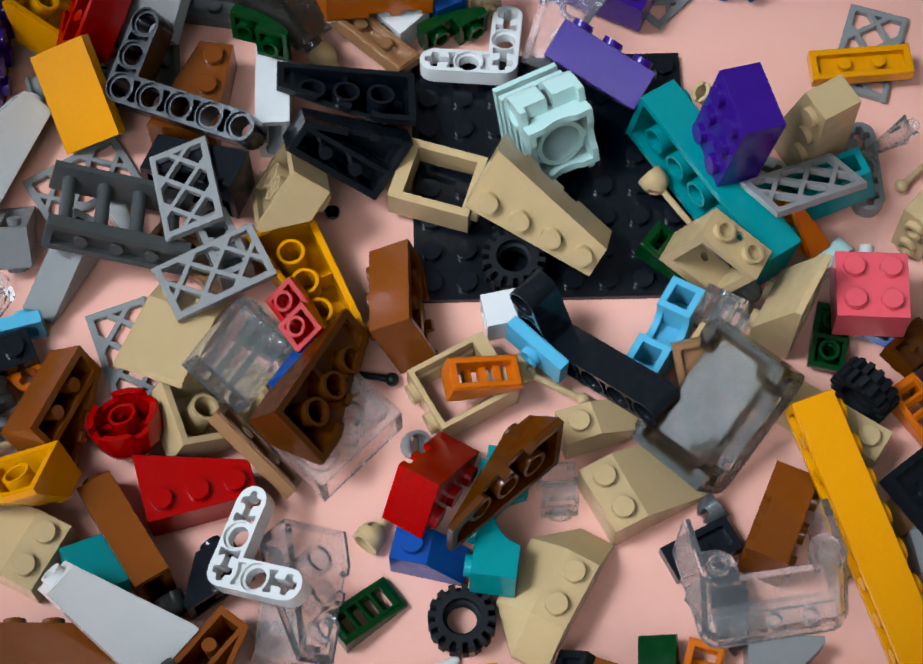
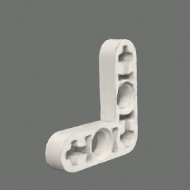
[420,5,523,86]
[207,486,311,608]

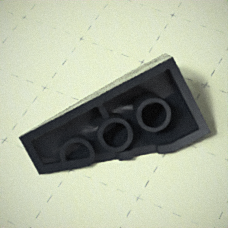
[276,61,416,126]

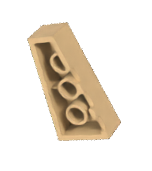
[773,74,862,166]
[465,134,612,276]

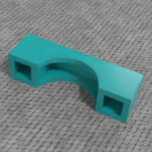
[463,445,529,598]

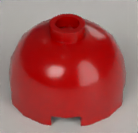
[87,387,163,461]

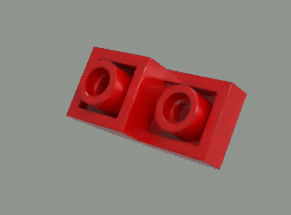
[265,276,325,353]

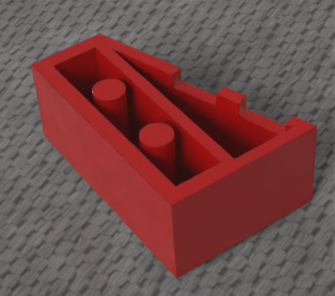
[56,0,132,65]
[382,431,479,539]
[132,454,260,537]

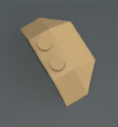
[496,528,614,664]

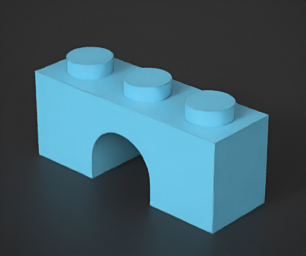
[626,275,706,378]

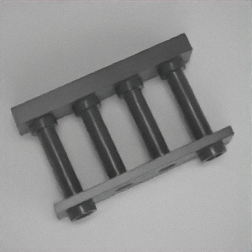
[41,160,195,275]

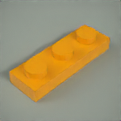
[807,43,915,87]

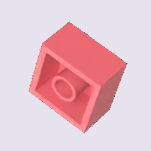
[829,251,911,337]

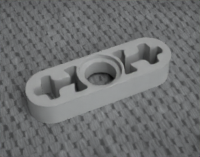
[845,122,885,218]

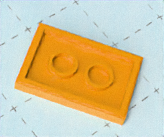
[30,34,126,155]

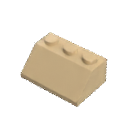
[251,142,332,232]

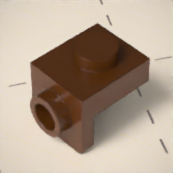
[879,317,923,377]

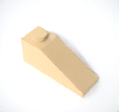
[555,399,668,460]

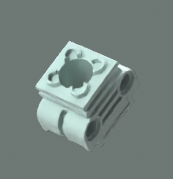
[492,62,600,180]

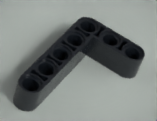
[105,7,267,150]
[509,269,682,426]

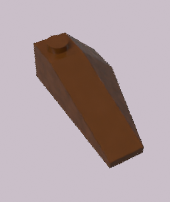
[248,309,370,465]
[447,415,564,552]

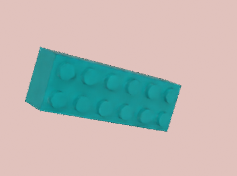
[626,79,802,286]

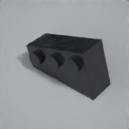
[283,107,413,200]
[140,134,255,219]

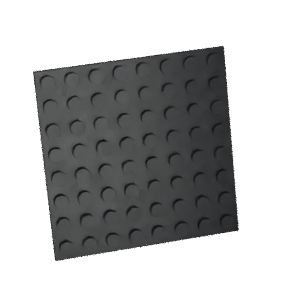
[411,53,691,303]

